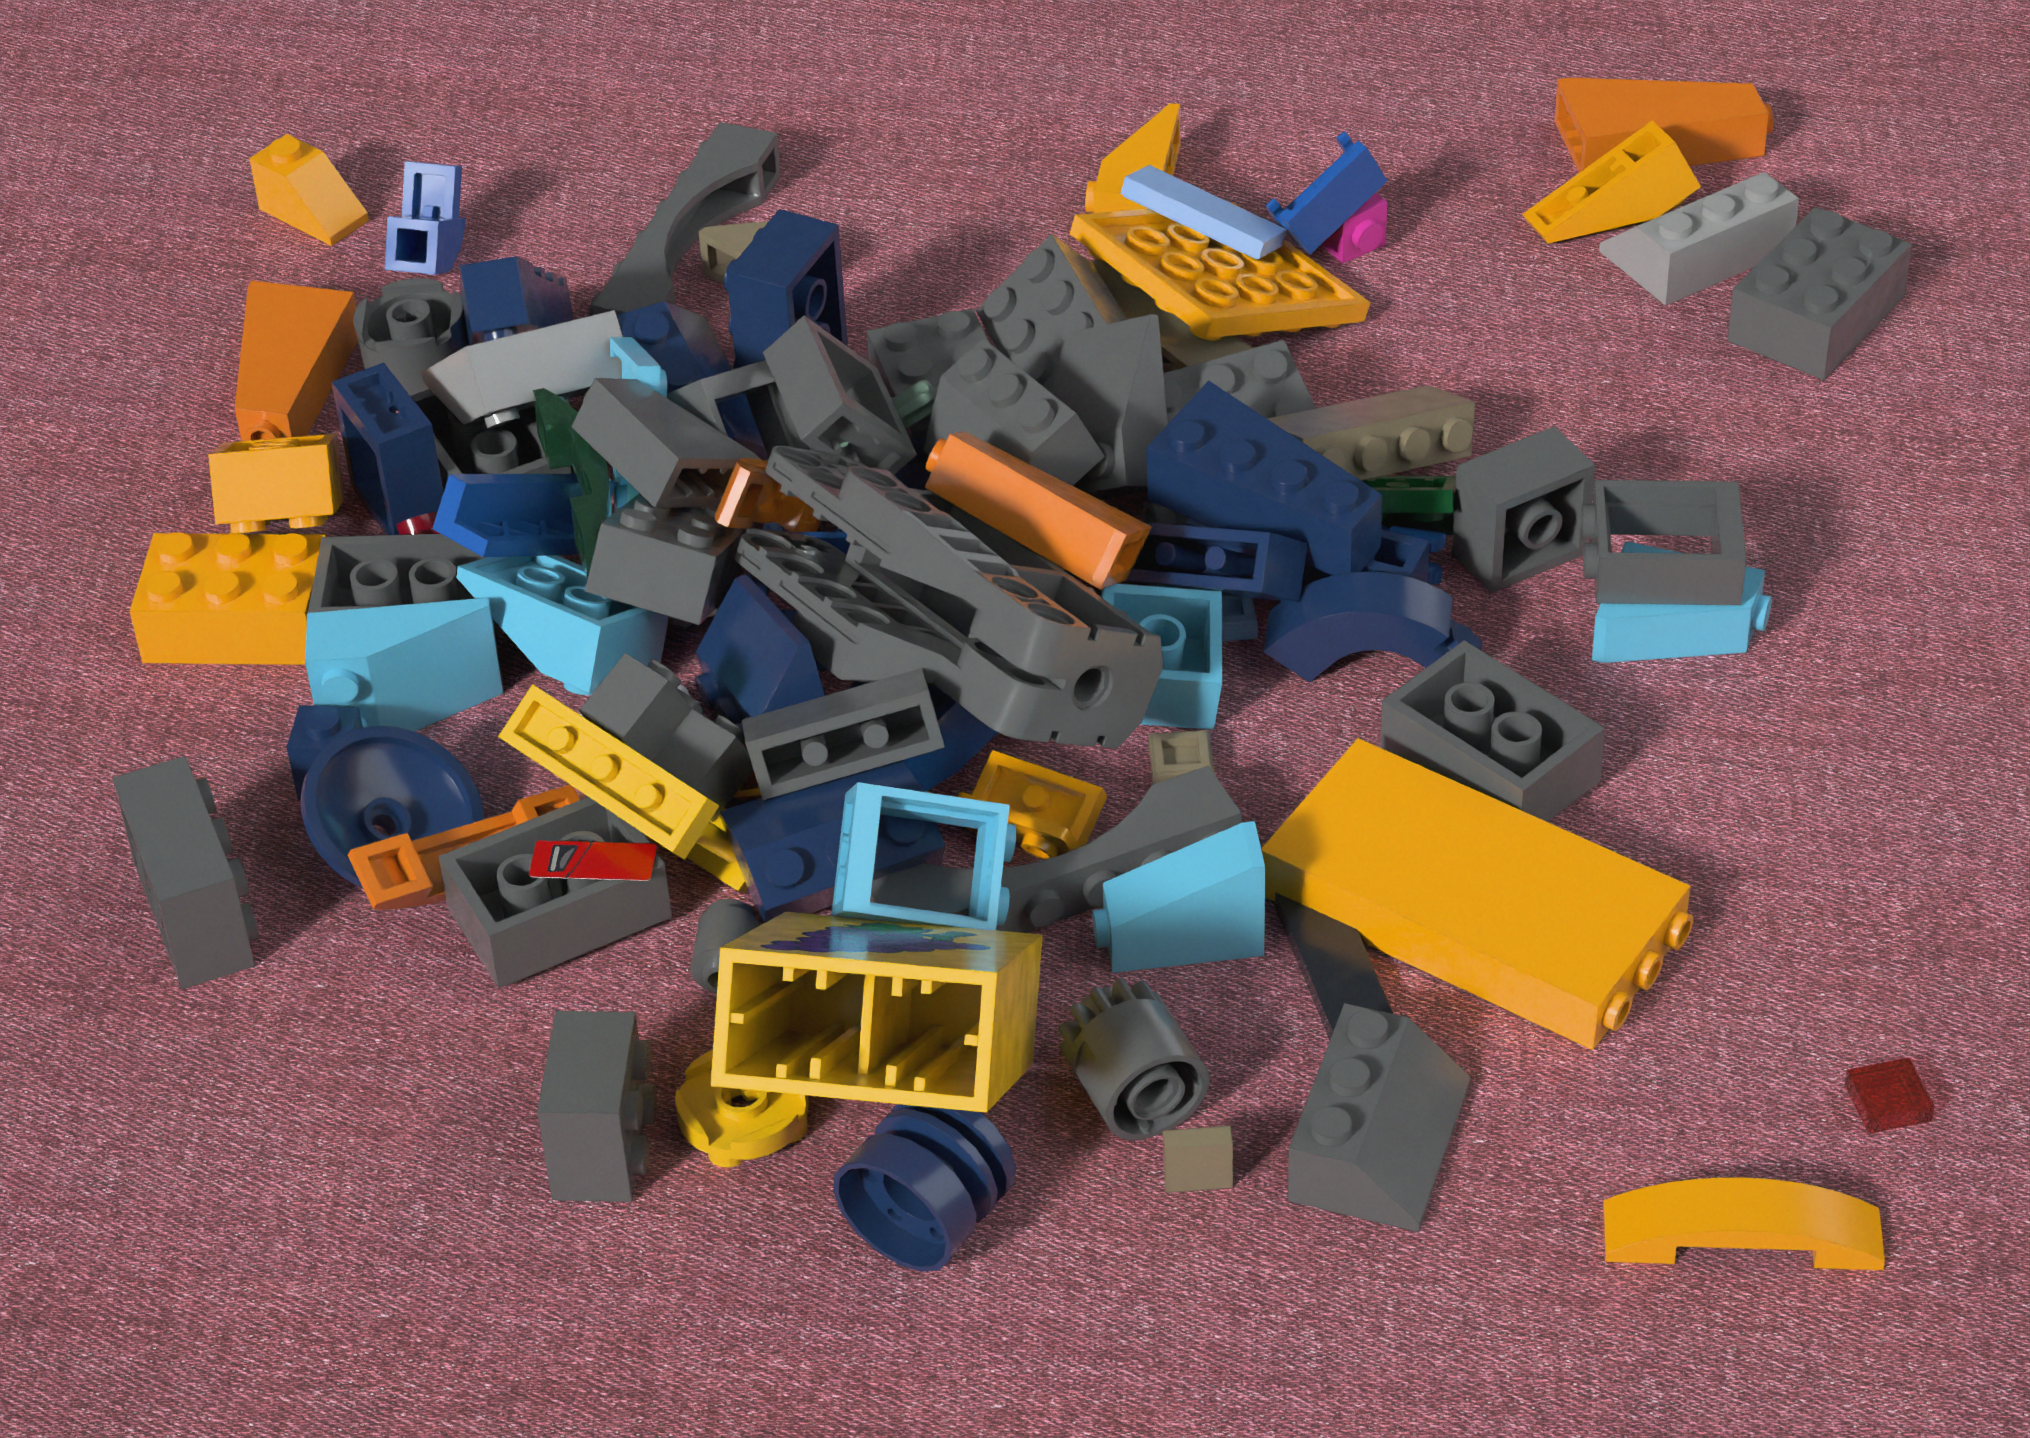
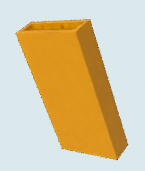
[1261,738,1694,1050]

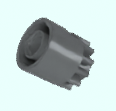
[1058,978,1210,1140]

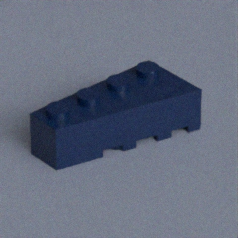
[1146,380,1382,575]

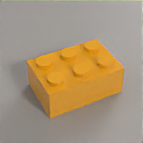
[208,433,344,533]
[130,532,326,665]

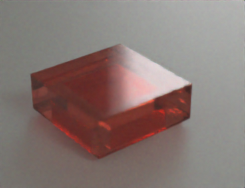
[1844,1057,1935,1134]

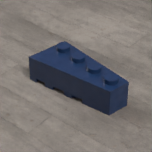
[459,256,574,346]

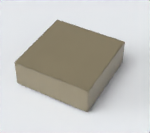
[1148,730,1214,784]
[1163,1126,1233,1193]

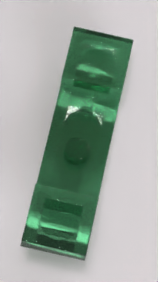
[533,388,612,580]

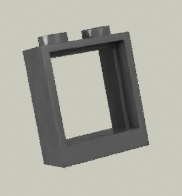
[763,316,917,475]
[667,360,815,523]
[1581,480,1746,605]

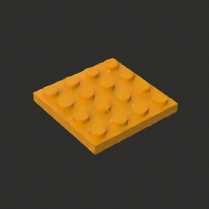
[1069,202,1371,341]

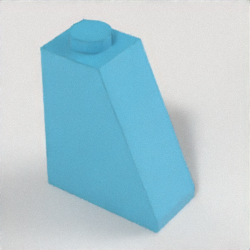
[1592,541,1772,663]
[1092,821,1265,973]

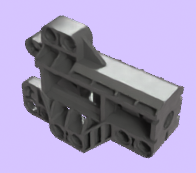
[735,446,1163,749]

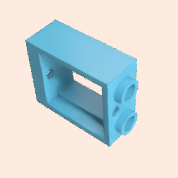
[831,782,1016,930]

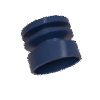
[833,1104,1017,1272]

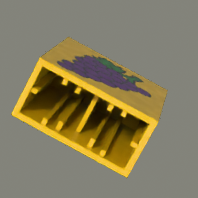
[711,912,1043,1113]

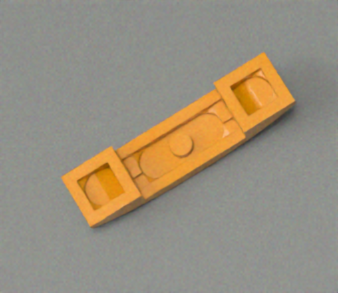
[1603,1177,1885,1270]

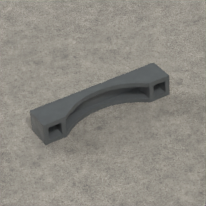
[589,122,781,316]
[870,766,1242,933]

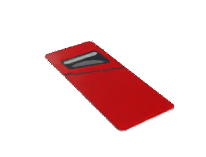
[529,840,657,881]

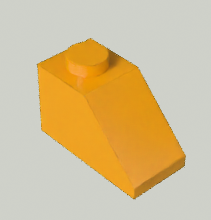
[249,134,369,246]

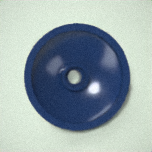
[301,726,484,888]

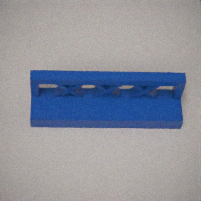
[432,473,616,557]

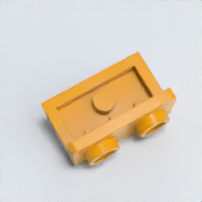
[957,750,1108,860]

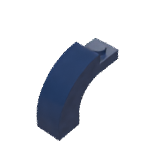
[1264,572,1482,683]

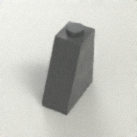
[572,378,760,508]

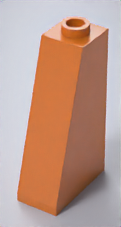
[1554,77,1774,173]
[234,280,358,441]
[925,431,1152,589]

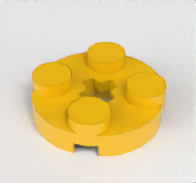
[675,1050,809,1168]

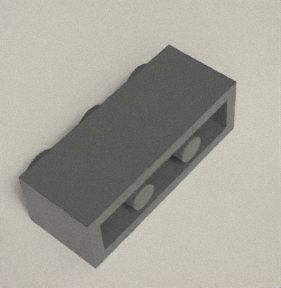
[742,668,945,800]

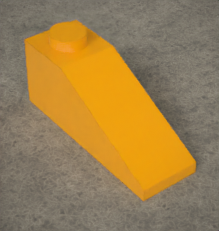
[1085,103,1181,213]
[1522,121,1701,244]

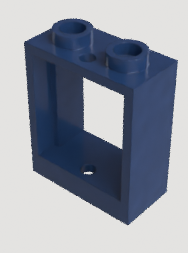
[332,362,443,535]

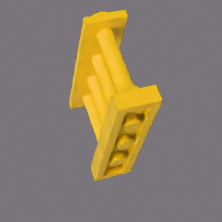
[498,684,748,895]

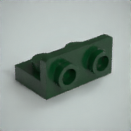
[1362,476,1456,535]

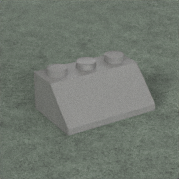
[1599,172,1799,306]
[421,310,623,429]

